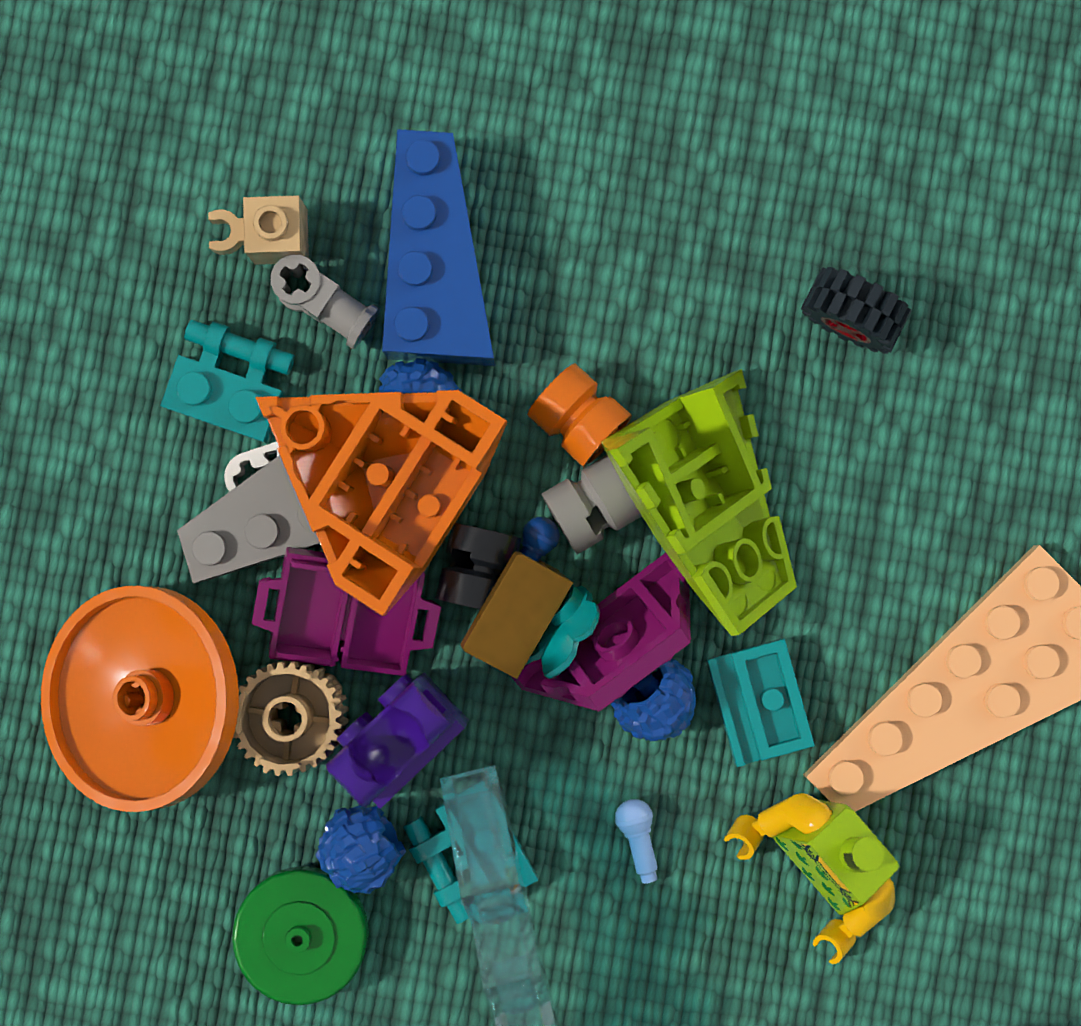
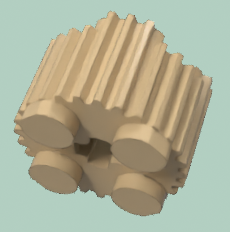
[233,661,349,776]

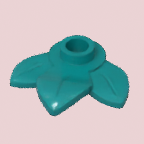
[526,584,600,679]

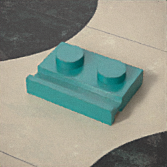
[706,638,815,767]

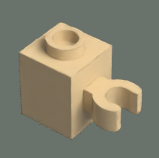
[208,196,309,265]

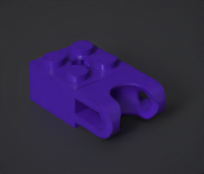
[326,672,469,809]

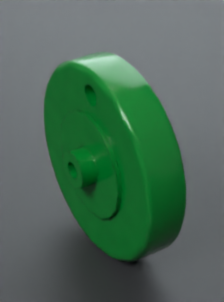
[232,866,369,1005]

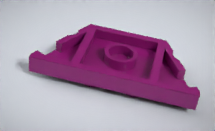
[511,553,691,712]

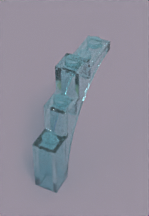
[440,765,559,1026]

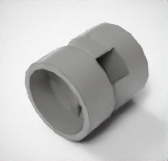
[541,455,642,554]

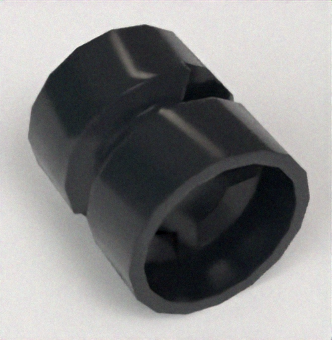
[435,523,522,609]

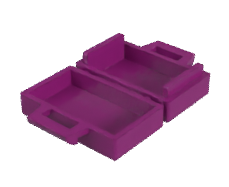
[252,547,441,676]

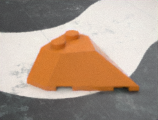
[255,390,508,616]

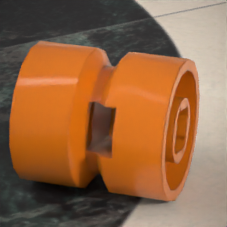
[527,363,632,468]

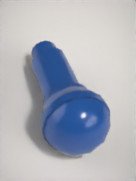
[520,517,560,562]

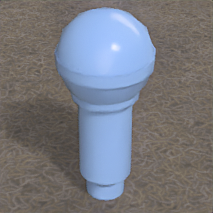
[615,799,658,884]

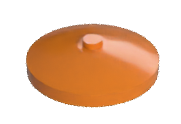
[41,586,239,812]

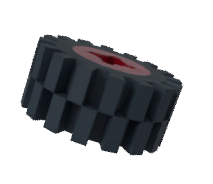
[801,267,912,354]

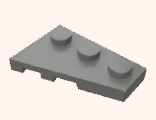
[177,455,320,583]

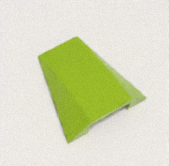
[601,369,797,636]

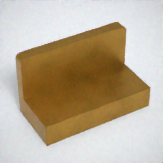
[461,552,573,679]

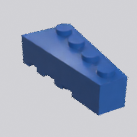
[382,129,496,366]

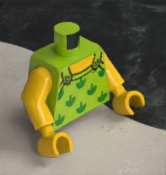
[724,793,900,964]

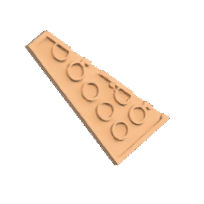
[803,545,1081,812]

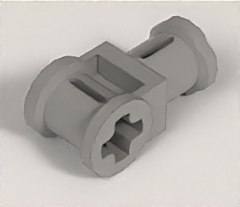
[271,255,380,349]

